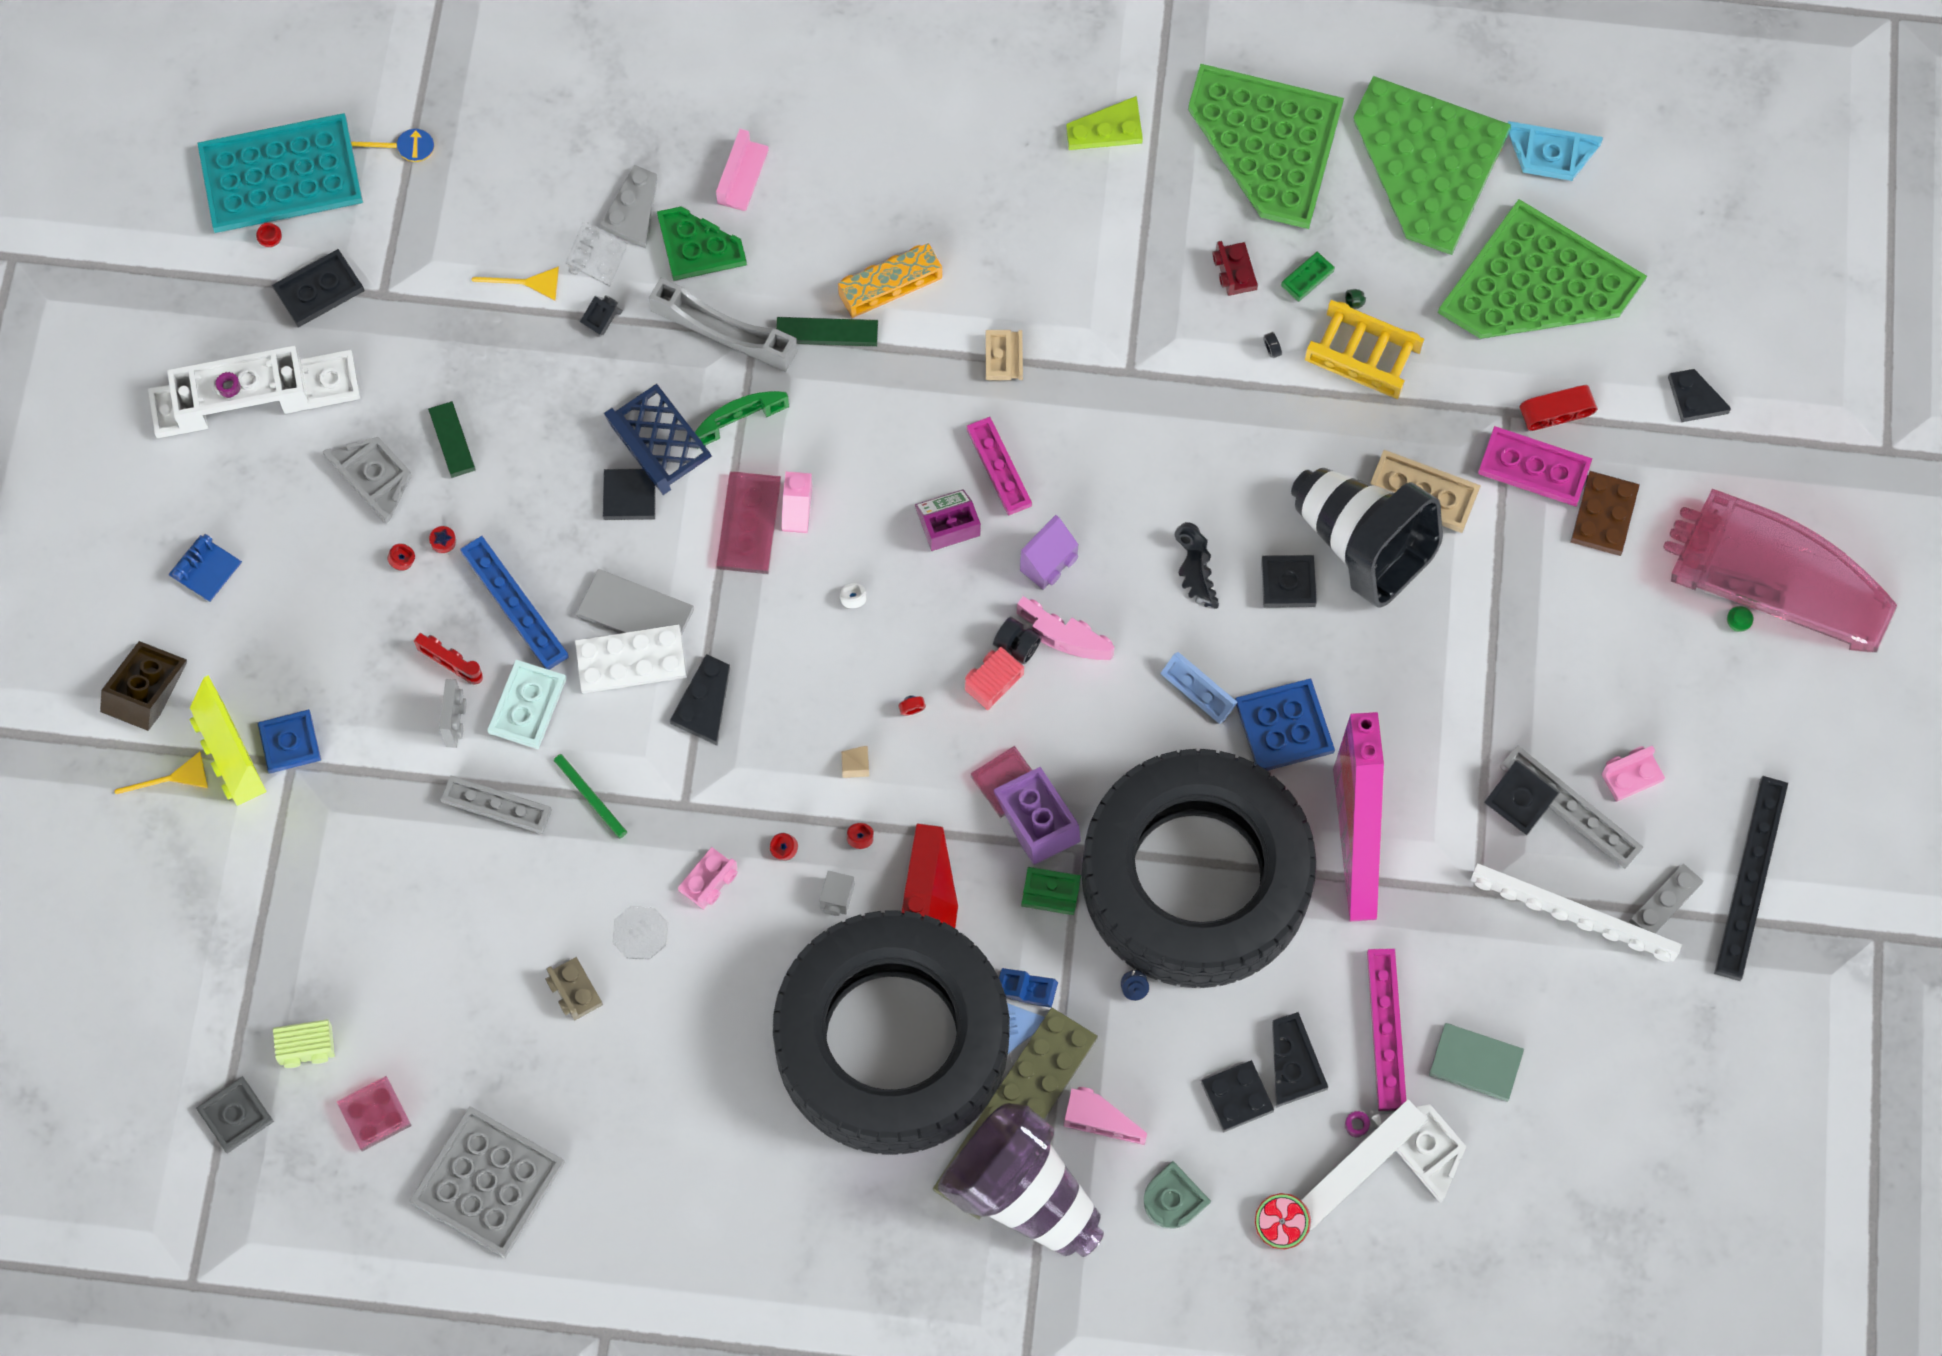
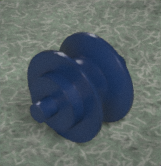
[1121,970,1149,1001]

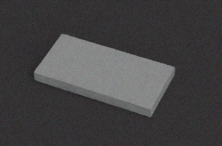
[577,569,694,635]

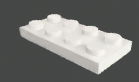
[575,625,687,694]

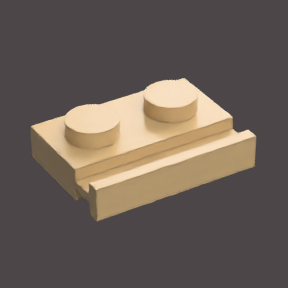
[985,330,1023,380]

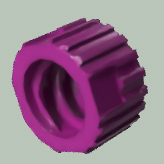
[215,372,241,398]
[1345,1111,1370,1138]

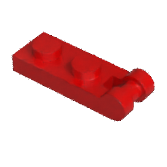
[414,633,483,685]

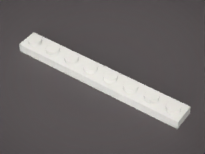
[1470,863,1682,962]

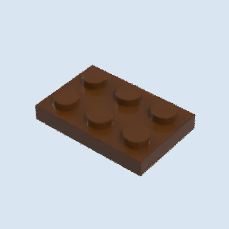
[1571,471,1640,556]

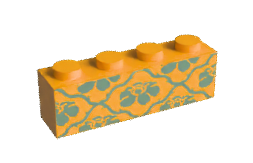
[838,243,942,318]

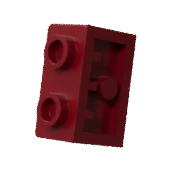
[1212,241,1258,296]

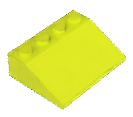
[189,675,267,806]

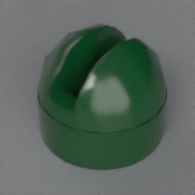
[1345,289,1366,309]

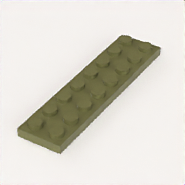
[933,1007,1098,1220]

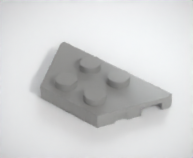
[323,437,412,523]

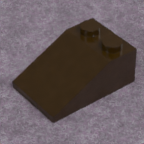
[100,641,187,731]

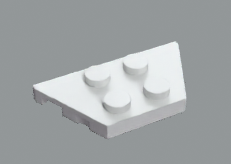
[1370,1104,1466,1202]

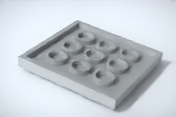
[410,1106,565,1258]

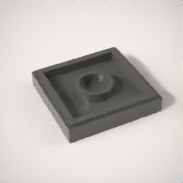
[196,1076,274,1154]

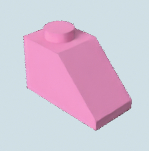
[782,471,813,533]

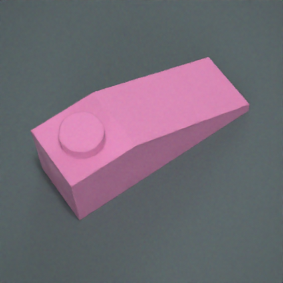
[1064,1087,1147,1145]

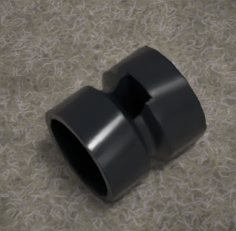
[993,616,1042,664]

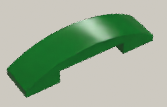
[695,391,789,449]

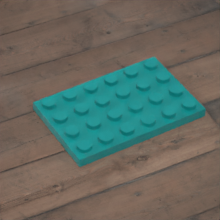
[197,113,363,233]

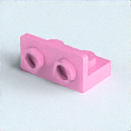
[1601,746,1665,802]
[678,847,738,910]

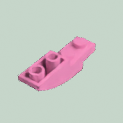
[1017,596,1115,660]

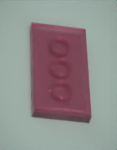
[716,471,781,574]

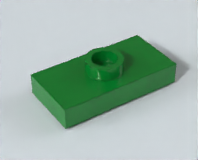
[1281,251,1335,302]

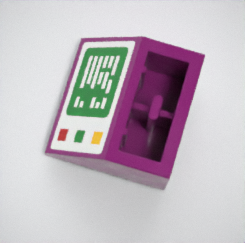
[915,489,981,551]

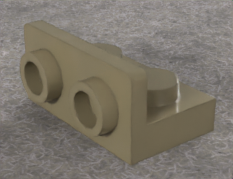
[545,957,603,1021]

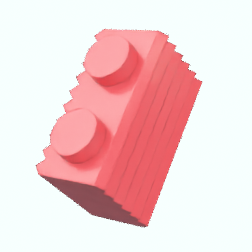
[965,647,1024,710]

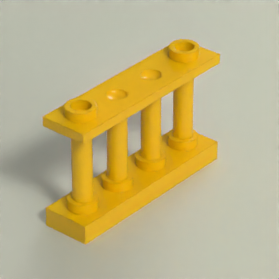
[1305,300,1424,399]

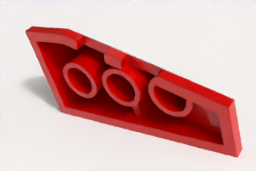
[901,823,958,928]

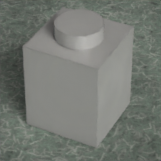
[820,871,855,916]

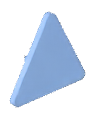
[1007,1003,1045,1054]

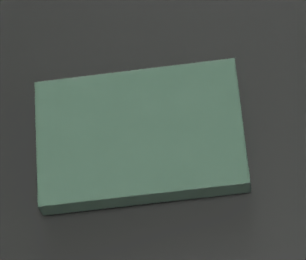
[1429,1023,1524,1102]

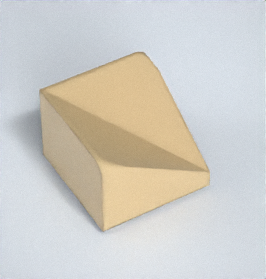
[841,746,869,778]

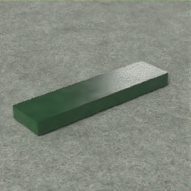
[776,317,878,347]

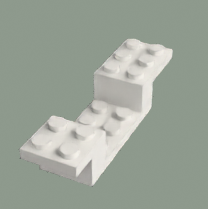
[148,346,361,438]

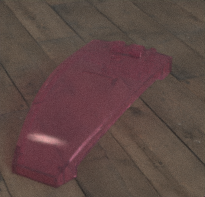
[1663,489,1897,653]

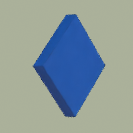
[257,709,322,774]

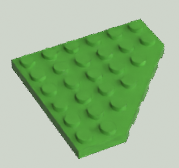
[1188,64,1344,229]
[1353,76,1511,255]
[1438,199,1647,339]

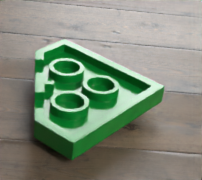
[657,206,747,281]

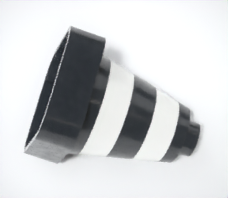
[1291,468,1443,608]

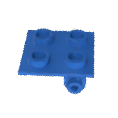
[168,534,242,602]

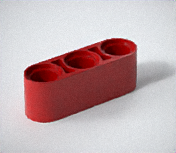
[1519,385,1598,431]

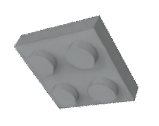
[439,679,467,748]

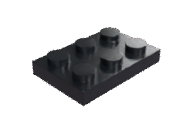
[272,249,365,328]

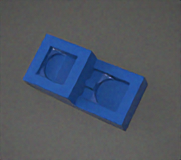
[999,968,1058,1008]

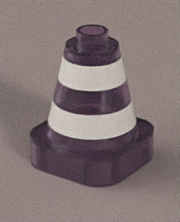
[938,1103,1104,1257]

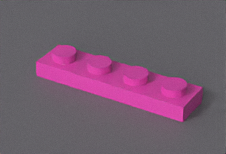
[967,417,1032,516]

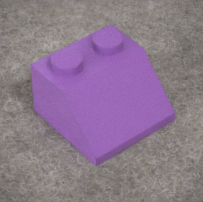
[1020,515,1078,590]

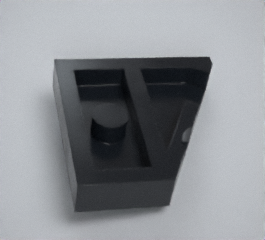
[1668,369,1731,423]

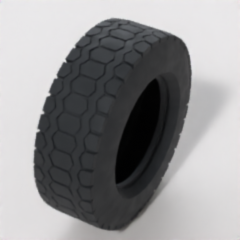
[1081,749,1316,988]
[773,910,1010,1155]

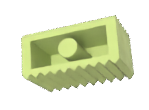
[273,1019,335,1068]

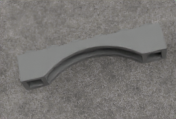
[649,277,797,372]

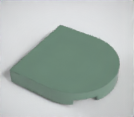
[1144,1161,1211,1229]

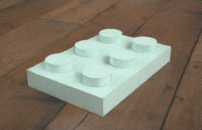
[488,660,566,749]

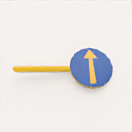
[351,129,434,162]

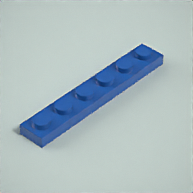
[460,536,569,670]

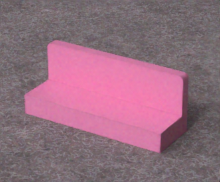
[716,129,769,211]

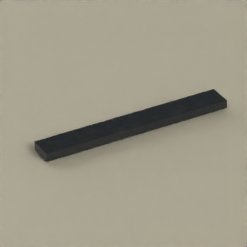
[1714,776,1788,981]

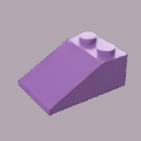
[993,767,1081,865]

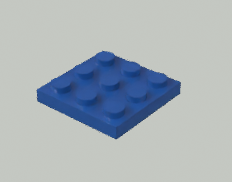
[1235,678,1335,771]

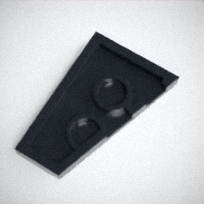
[670,654,730,745]
[1272,1012,1329,1108]

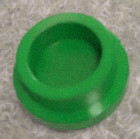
[1727,606,1754,632]

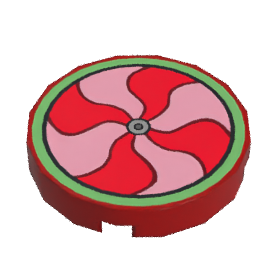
[1255,1193,1311,1250]

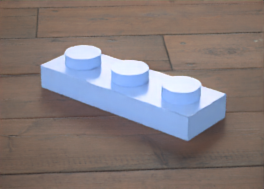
[1160,652,1238,724]

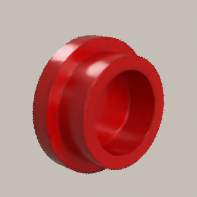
[256,223,282,247]

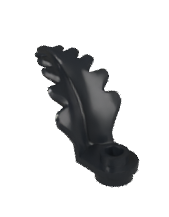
[1174,522,1219,609]

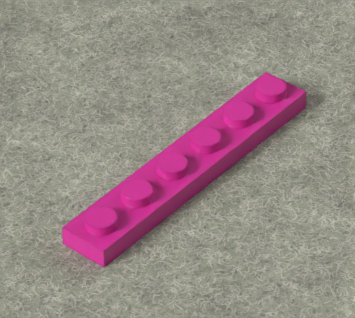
[1367,949,1407,1111]

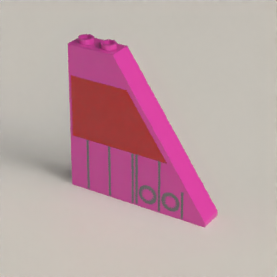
[1333,712,1384,922]

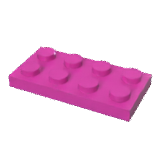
[1478,426,1593,507]

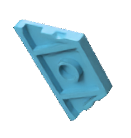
[1508,121,1603,181]

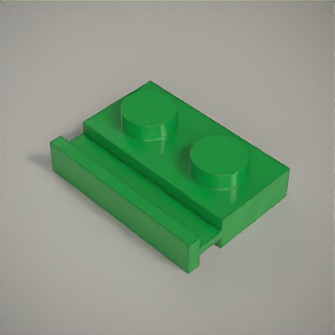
[1021,867,1081,915]

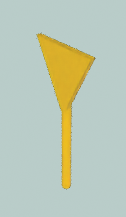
[472,266,559,301]
[114,751,208,794]

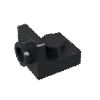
[580,295,623,335]

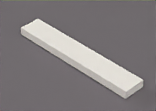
[1302,1099,1428,1231]

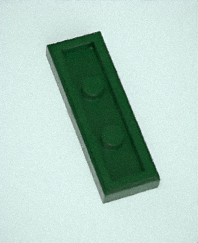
[428,401,476,478]

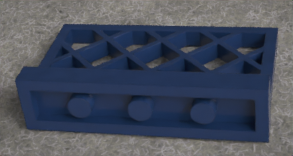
[604,383,712,495]

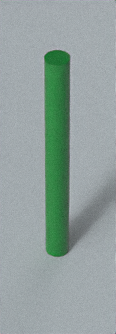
[554,754,627,839]

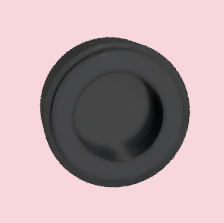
[1263,332,1282,358]

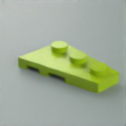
[1066,96,1143,150]

